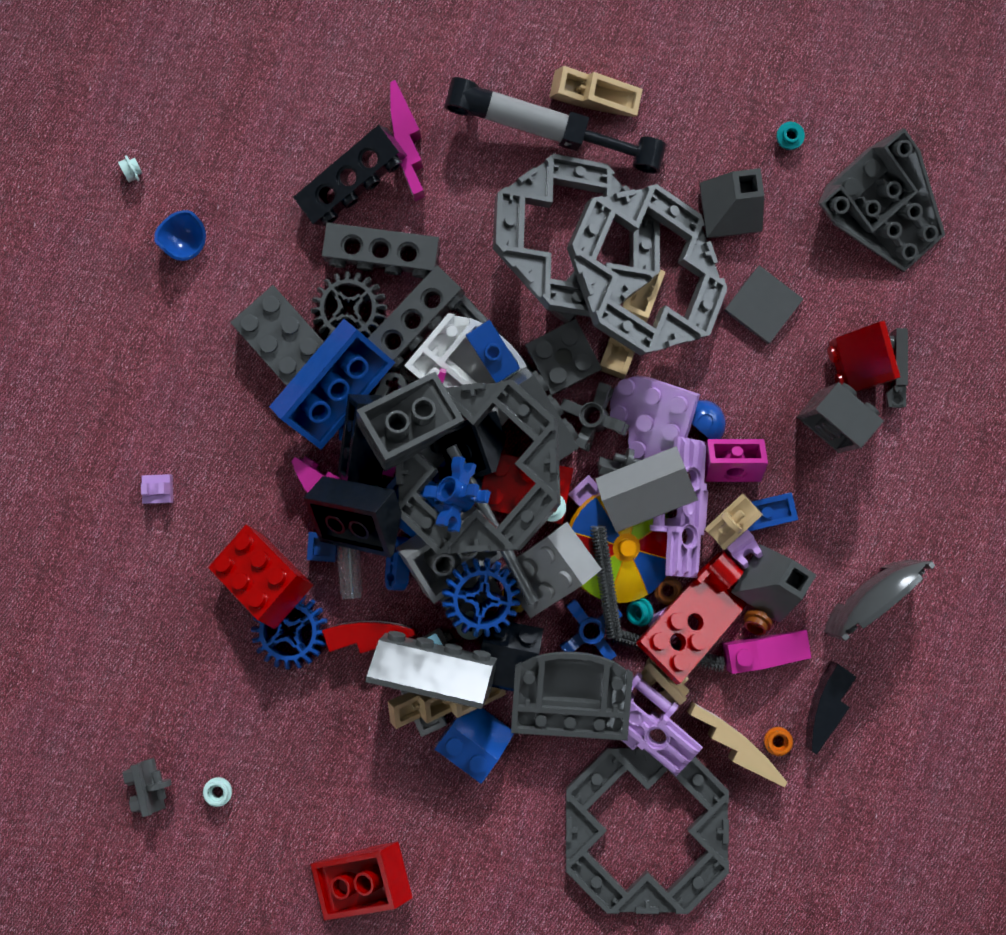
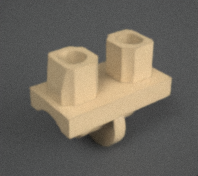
[705,494,763,550]
[641,658,689,705]

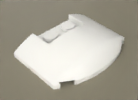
[404,313,527,425]

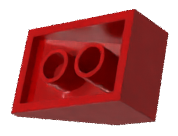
[827,320,900,392]
[310,841,413,921]

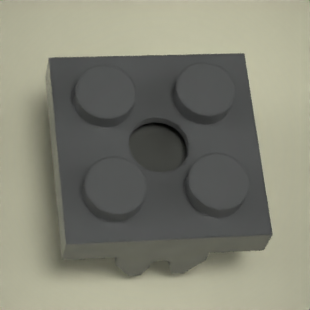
[525,319,602,396]

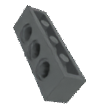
[322,222,440,279]
[368,265,466,374]

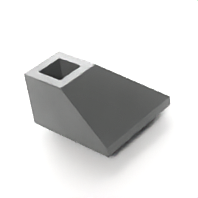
[699,168,764,239]
[730,544,817,623]

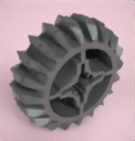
[311,271,388,338]

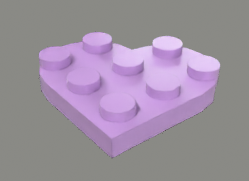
[610,375,700,460]

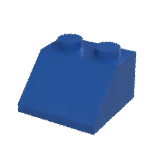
[434,708,515,784]

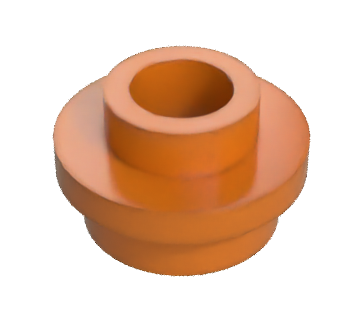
[764,727,793,756]

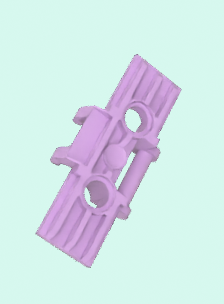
[650,436,708,578]
[622,672,703,776]

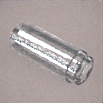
[337,546,363,599]

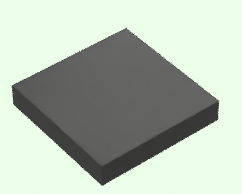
[724,265,803,344]

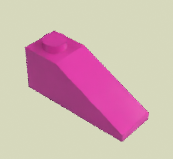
[722,630,811,674]

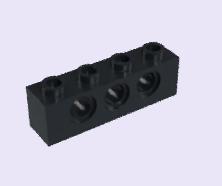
[293,125,407,226]

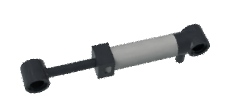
[444,77,667,174]

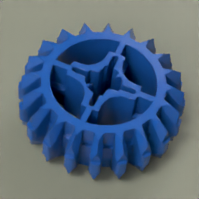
[442,558,521,637]
[251,595,328,670]

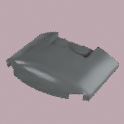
[824,560,936,641]
[511,652,633,741]

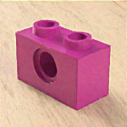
[704,439,768,482]

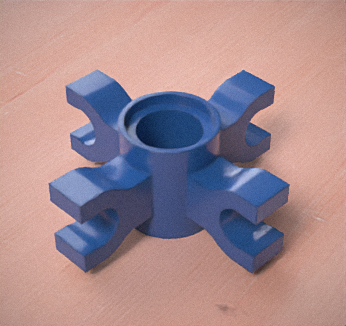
[422,456,491,532]
[560,599,622,660]

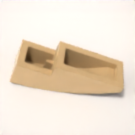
[549,66,643,117]

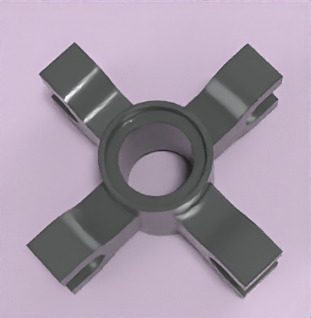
[560,382,629,452]

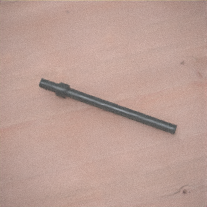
[446,444,539,605]

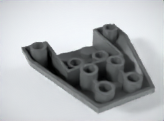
[818,128,945,272]

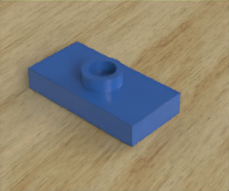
[465,320,520,383]

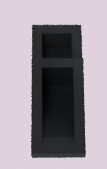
[806,661,857,755]

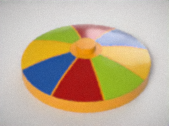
[569,493,669,603]

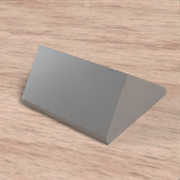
[595,446,698,532]

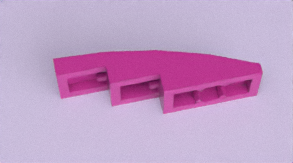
[390,80,425,202]

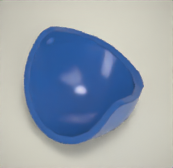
[154,210,206,261]
[692,400,726,439]

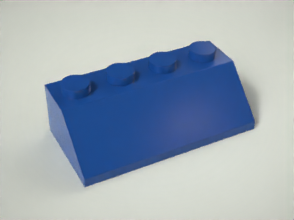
[269,319,396,450]

